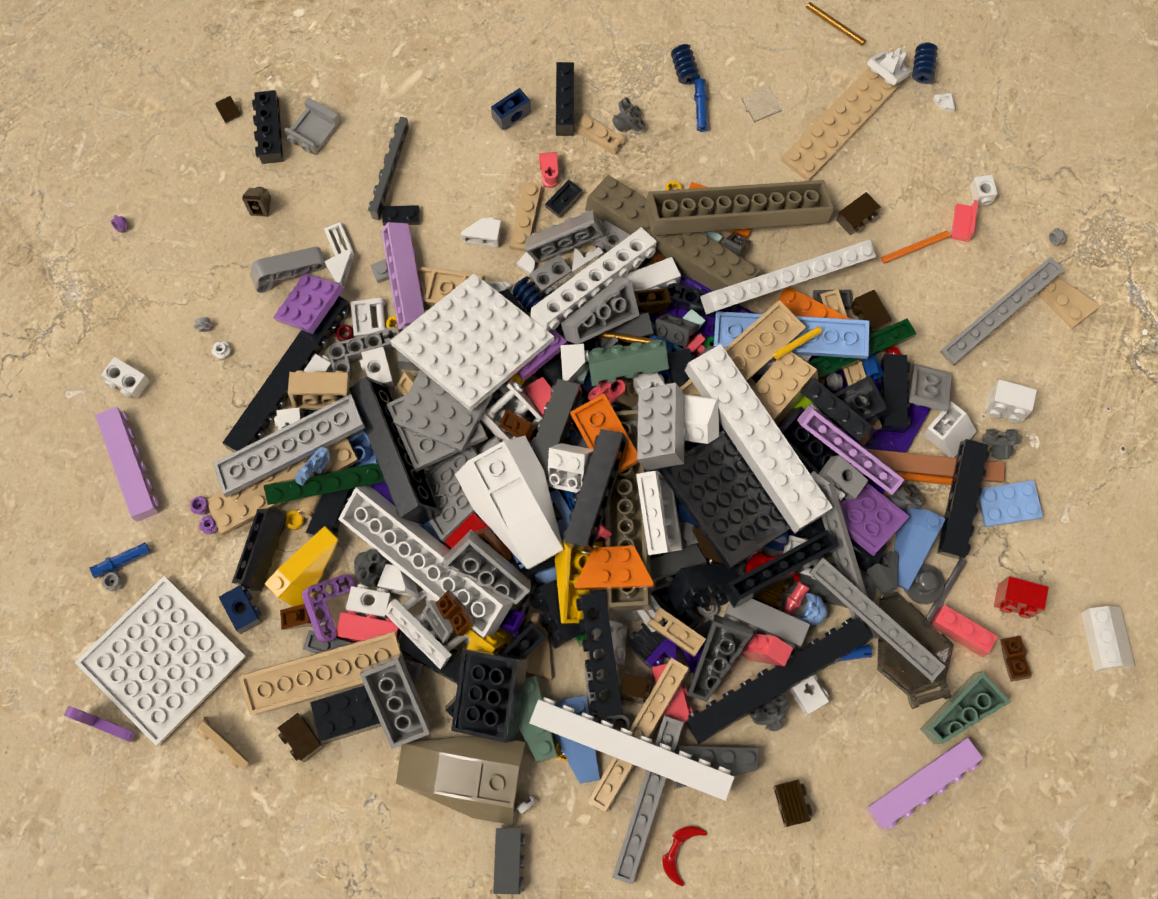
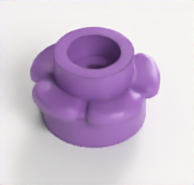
[111,215,128,232]
[190,496,209,515]
[199,516,218,534]

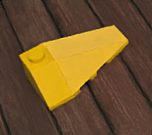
[265,526,339,607]
[555,539,603,623]

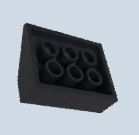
[451,649,528,743]

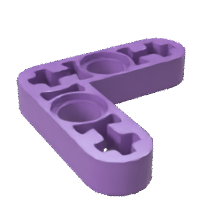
[302,574,355,643]
[64,706,136,742]

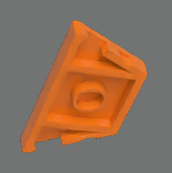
[575,546,655,590]

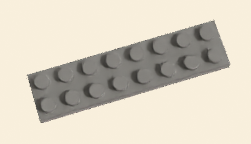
[213,394,366,498]

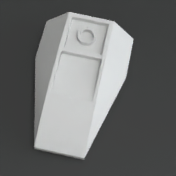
[455,436,564,570]

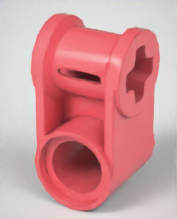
[539,152,558,188]
[588,377,625,405]

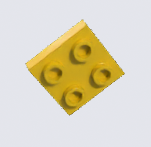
[465,628,511,653]

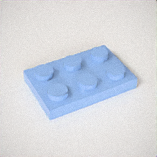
[977,480,1043,528]

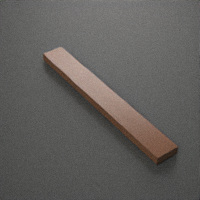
[852,449,1005,483]

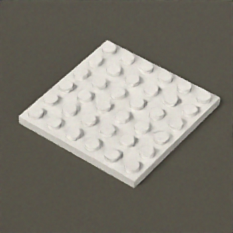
[390,274,554,412]
[75,576,247,746]

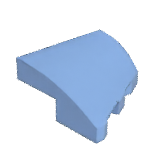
[295,447,330,486]

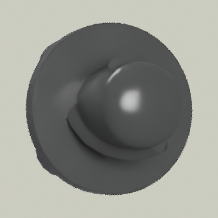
[612,97,646,132]
[982,429,1022,460]
[887,480,925,512]
[354,548,392,587]
[904,565,944,605]
[749,695,790,731]

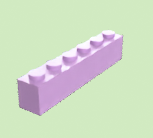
[381,222,424,331]
[797,405,904,495]
[95,407,159,522]
[865,738,983,830]

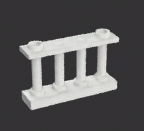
[480,380,544,442]
[636,471,683,555]
[384,585,470,669]

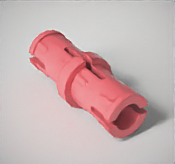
[781,581,810,616]

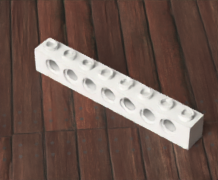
[530,227,657,331]

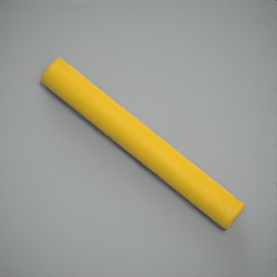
[773,326,822,360]

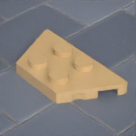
[417,266,485,306]

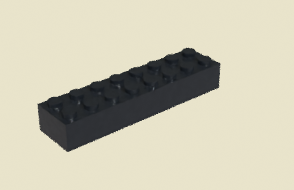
[349,376,441,525]

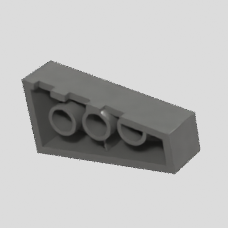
[688,614,753,702]
[674,746,759,790]

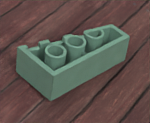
[588,340,669,386]
[920,672,1011,744]
[519,676,557,763]

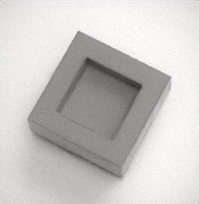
[370,259,390,283]

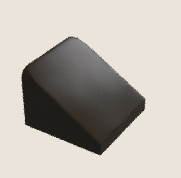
[215,96,241,123]

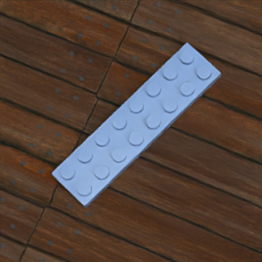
[714,311,869,359]

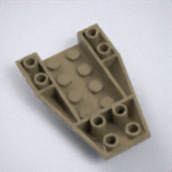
[396,736,526,825]

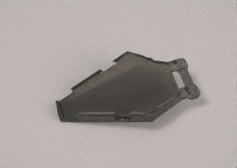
[877,592,954,709]

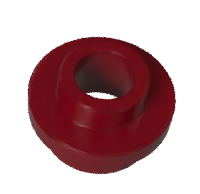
[336,325,354,342]

